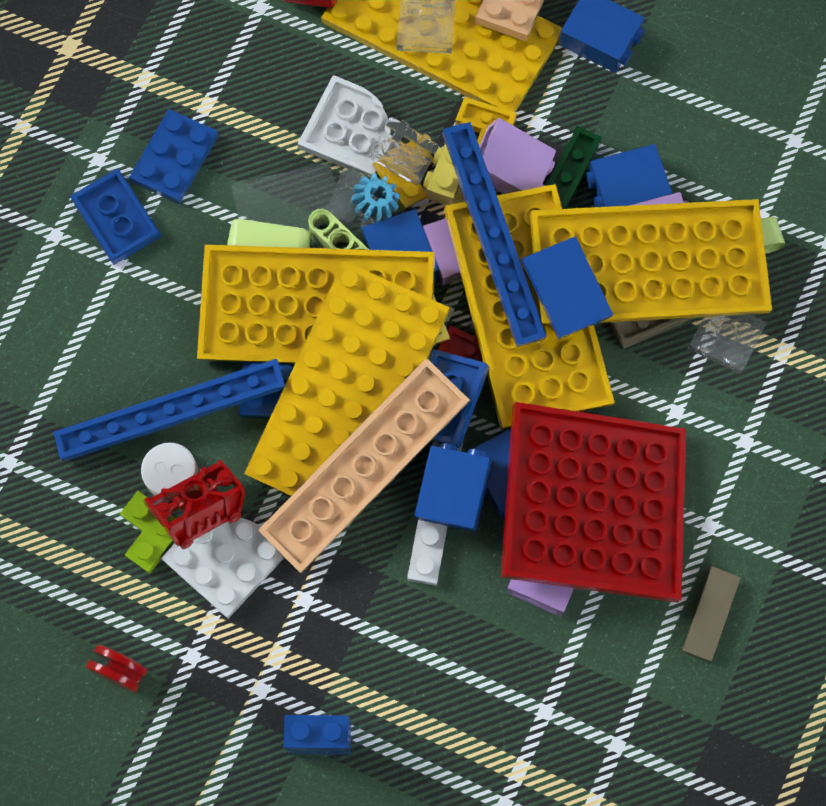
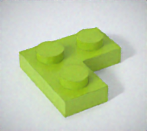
[120,491,176,574]

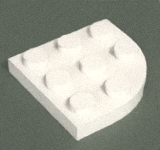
[298,75,390,178]
[161,518,285,619]

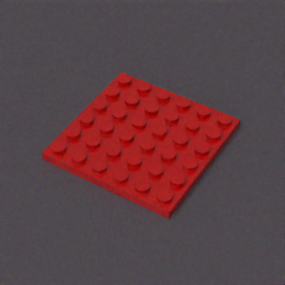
[501,402,686,603]

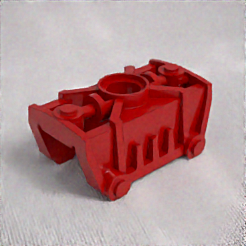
[144,460,245,549]

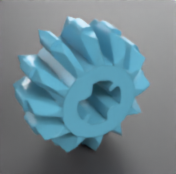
[351,173,400,223]

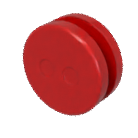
[85,645,147,693]

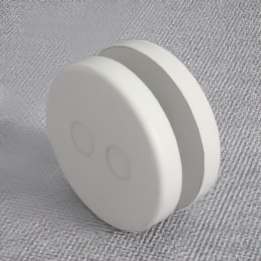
[141,443,199,496]

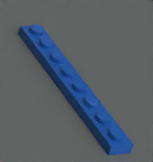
[442,122,546,347]
[53,359,286,462]

